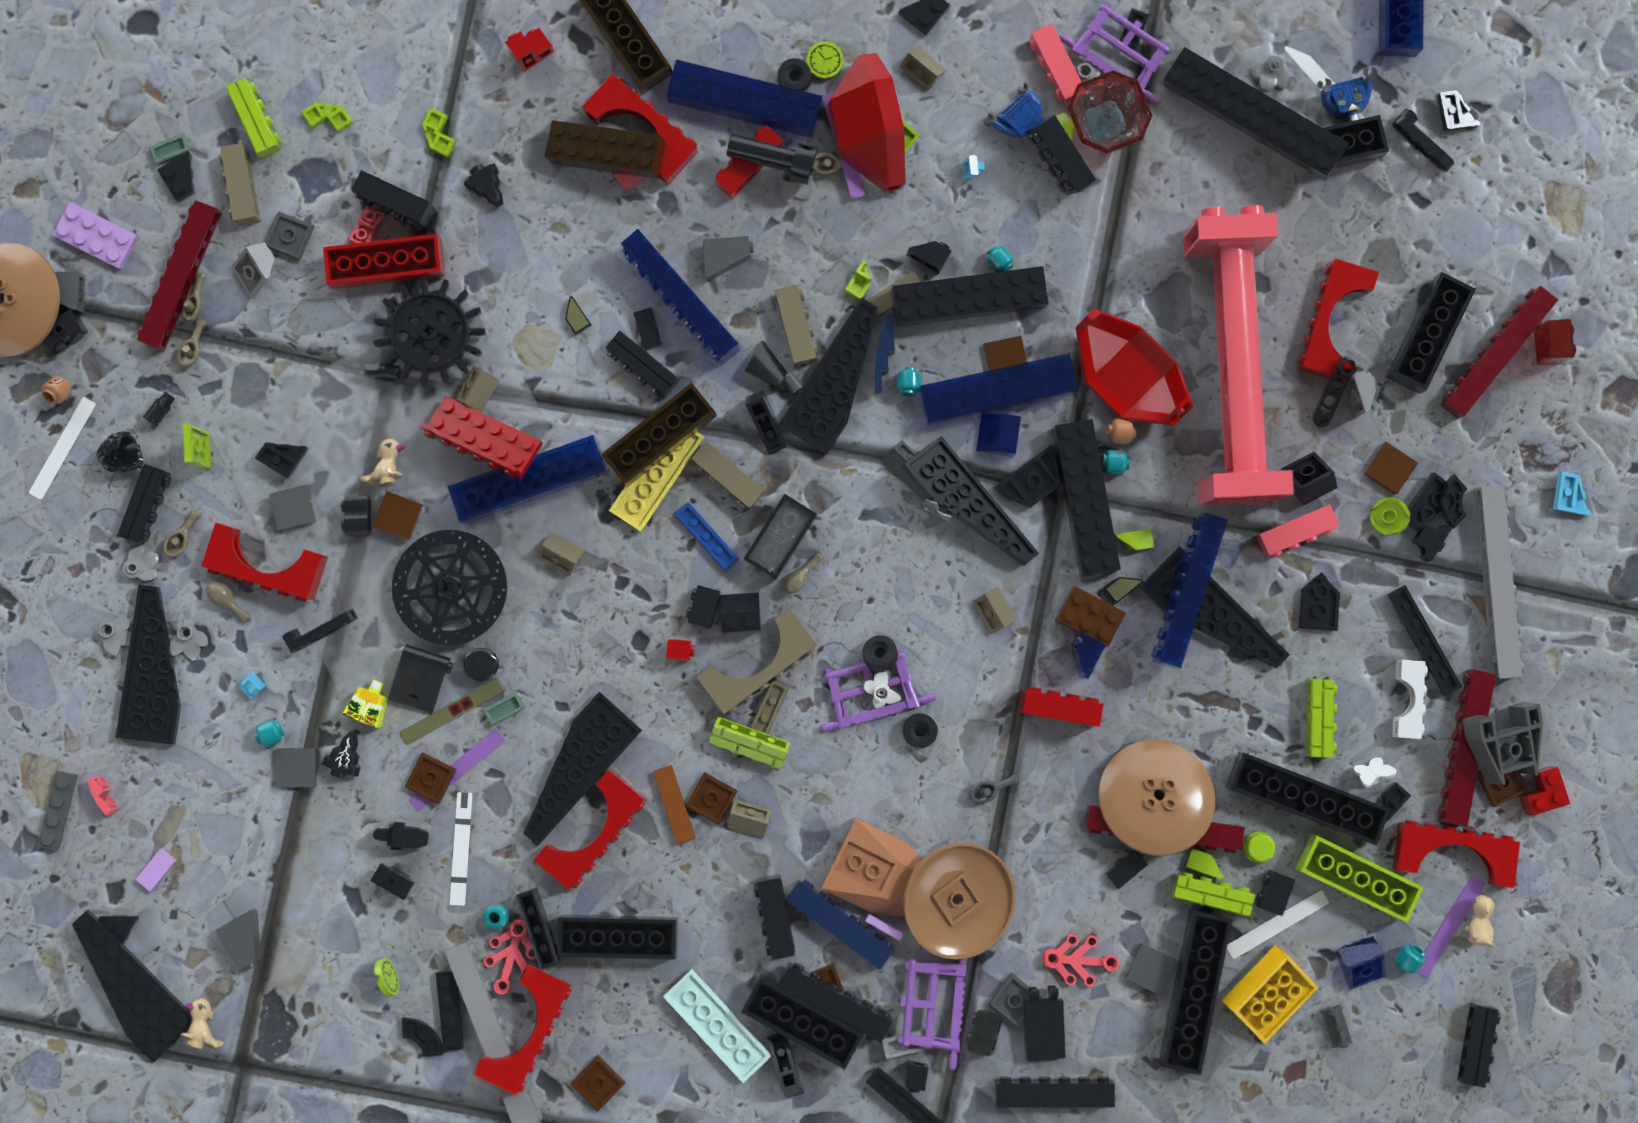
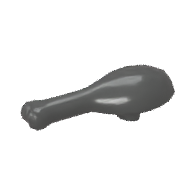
[970,774,1020,803]

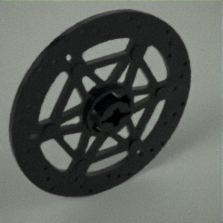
[392,530,508,645]

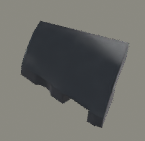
[745,341,788,390]

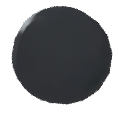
[463,648,499,682]

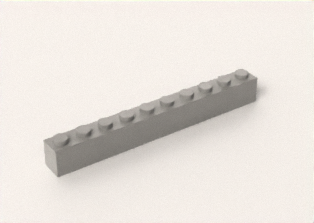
[1474,485,1524,679]
[444,940,543,1123]

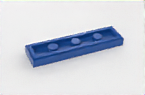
[674,502,739,571]

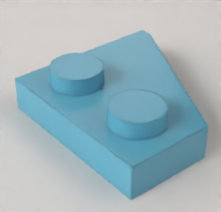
[1553,471,1591,516]

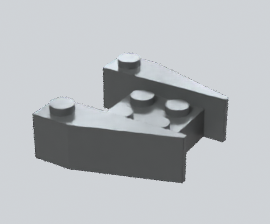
[1463,702,1543,785]

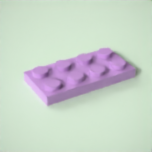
[52,202,139,270]

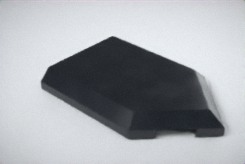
[1299,572,1340,631]

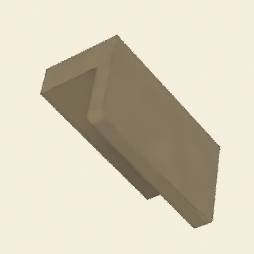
[900,47,946,90]
[455,366,499,412]
[537,533,585,576]
[973,587,1016,634]
[727,799,772,838]

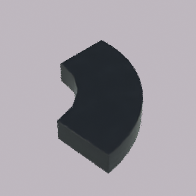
[1441,475,1467,529]
[402,1017,444,1057]

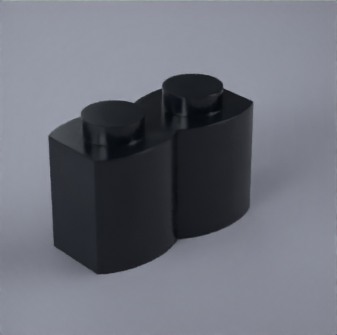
[341,495,372,536]

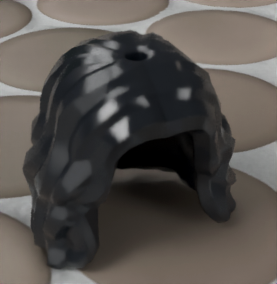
[96,431,144,472]

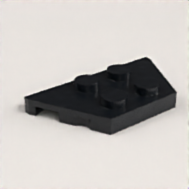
[993,444,1061,508]

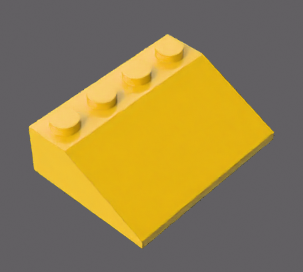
[1221,945,1318,1044]

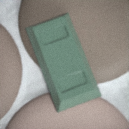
[149,133,191,165]
[483,691,526,726]

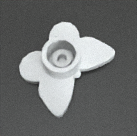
[864,672,901,708]
[1354,758,1397,787]

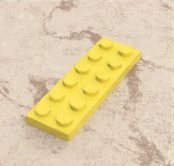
[609,432,705,532]

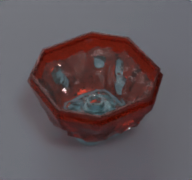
[1067,70,1153,154]

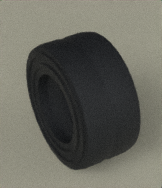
[778,58,812,95]
[862,635,898,672]
[903,713,938,748]

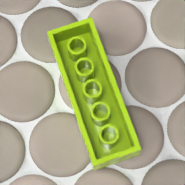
[1295,834,1424,923]

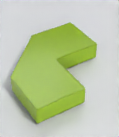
[301,102,354,133]
[422,107,456,158]

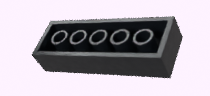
[1385,272,1476,394]
[557,915,678,960]
[741,974,864,1070]

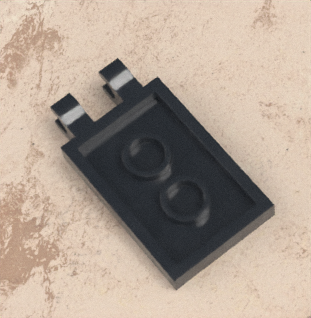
[1023,985,1066,1061]

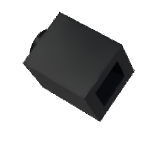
[905,1060,929,1093]

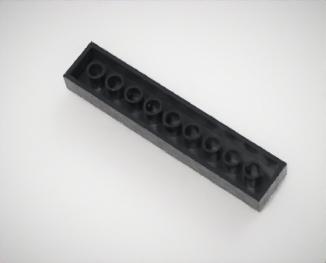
[1163,47,1349,181]

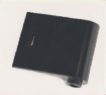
[388,644,453,713]

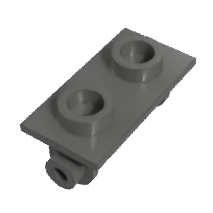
[1322,1005,1352,1048]

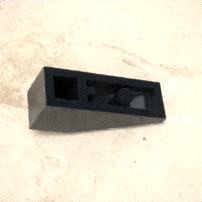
[746,390,787,454]
[767,1033,804,1099]

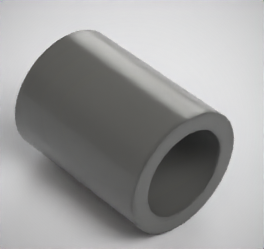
[783,373,803,395]

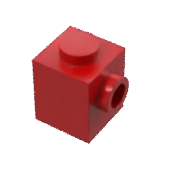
[666,639,695,661]

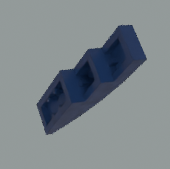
[874,313,895,393]

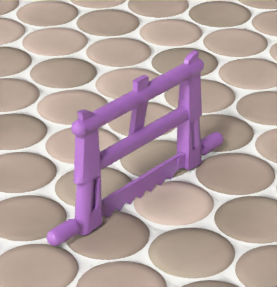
[1059,2,1170,103]
[820,649,936,732]
[898,959,967,1070]

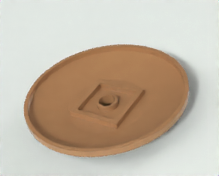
[0,243,60,357]
[1098,740,1215,856]
[903,842,1016,959]

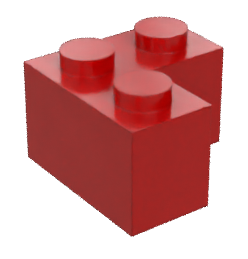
[505,27,555,72]
[1519,766,1571,816]

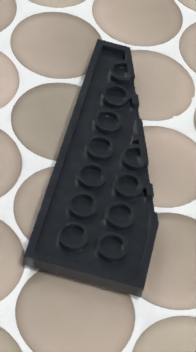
[779,297,878,456]
[901,436,1039,566]
[1139,546,1290,669]
[115,585,181,745]
[524,692,642,846]
[72,909,192,1063]

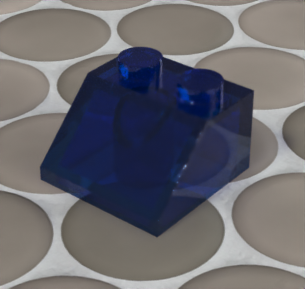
[976,414,1021,457]
[1071,634,1106,680]
[1337,936,1386,990]

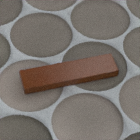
[653,765,696,845]

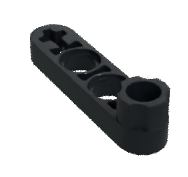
[1392,108,1454,172]
[1312,356,1357,427]
[282,609,358,654]

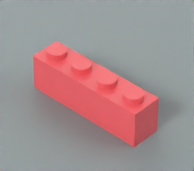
[1029,24,1086,105]
[1256,504,1339,558]

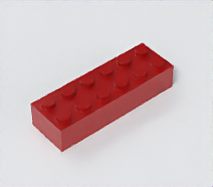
[323,234,445,289]

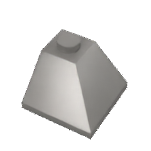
[231,242,274,299]
[1346,372,1376,418]

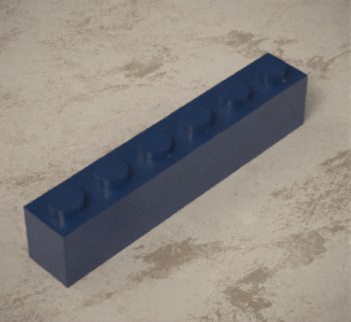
[786,879,894,970]

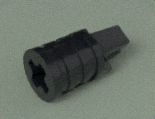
[364,363,401,382]
[143,392,175,427]

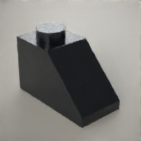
[907,241,952,274]

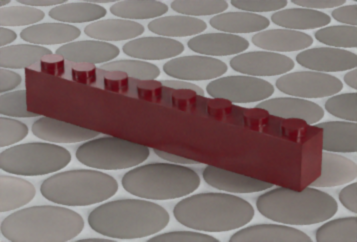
[137,200,222,352]
[1440,286,1558,419]
[1437,669,1496,827]
[1085,804,1245,853]

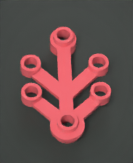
[484,919,536,995]
[1042,934,1119,987]

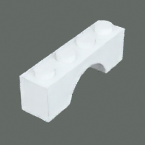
[1392,660,1428,739]

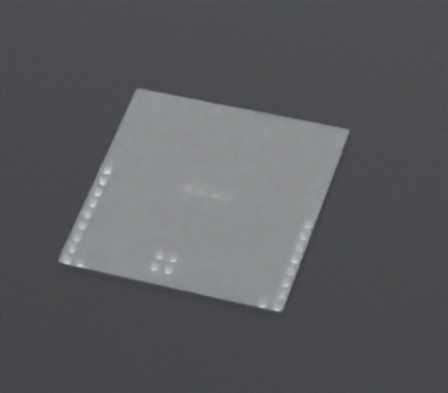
[208,290,615,697]

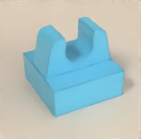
[962,156,985,180]
[237,672,266,699]

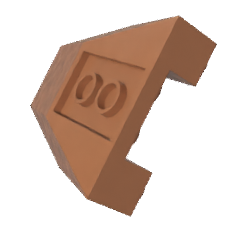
[821,817,923,918]

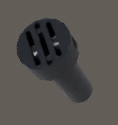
[726,133,817,185]

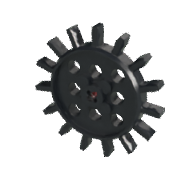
[373,277,486,388]

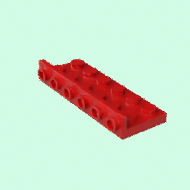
[420,396,543,479]

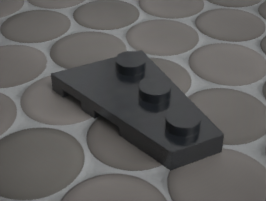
[1408,472,1447,530]

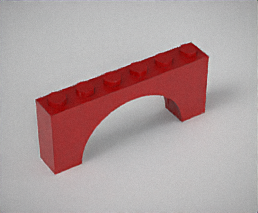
[582,74,698,186]
[1298,258,1379,383]
[201,522,328,602]
[534,769,646,890]
[1392,820,1520,889]
[473,964,572,1096]

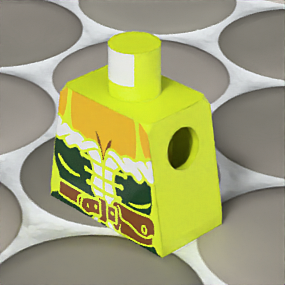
[343,679,388,728]

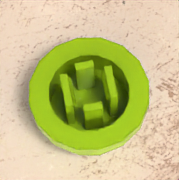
[1243,832,1275,864]

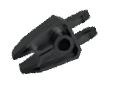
[373,822,429,850]

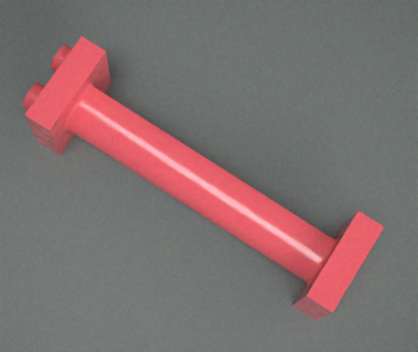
[1183,205,1294,506]

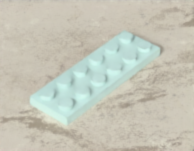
[663,969,772,1083]

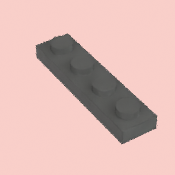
[37,771,78,851]

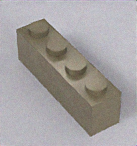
[219,143,261,225]
[775,285,819,367]
[691,441,765,509]

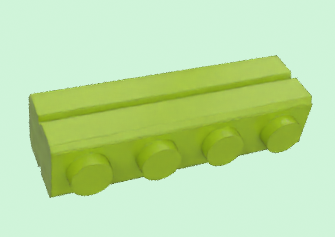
[226,78,282,159]
[1306,679,1338,758]
[709,716,791,769]
[1171,871,1255,917]

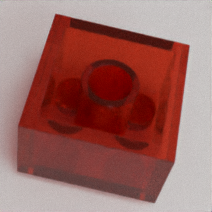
[1534,319,1576,365]

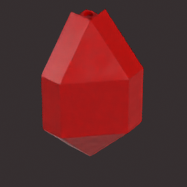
[827,53,906,192]
[1075,309,1194,426]

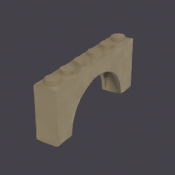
[697,608,817,715]

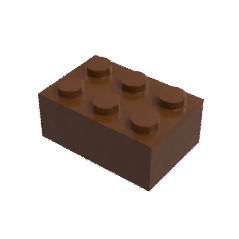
[1054,586,1126,647]

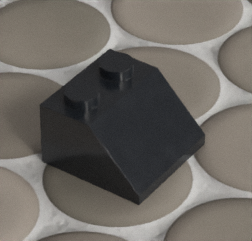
[1281,452,1338,505]
[721,592,761,633]

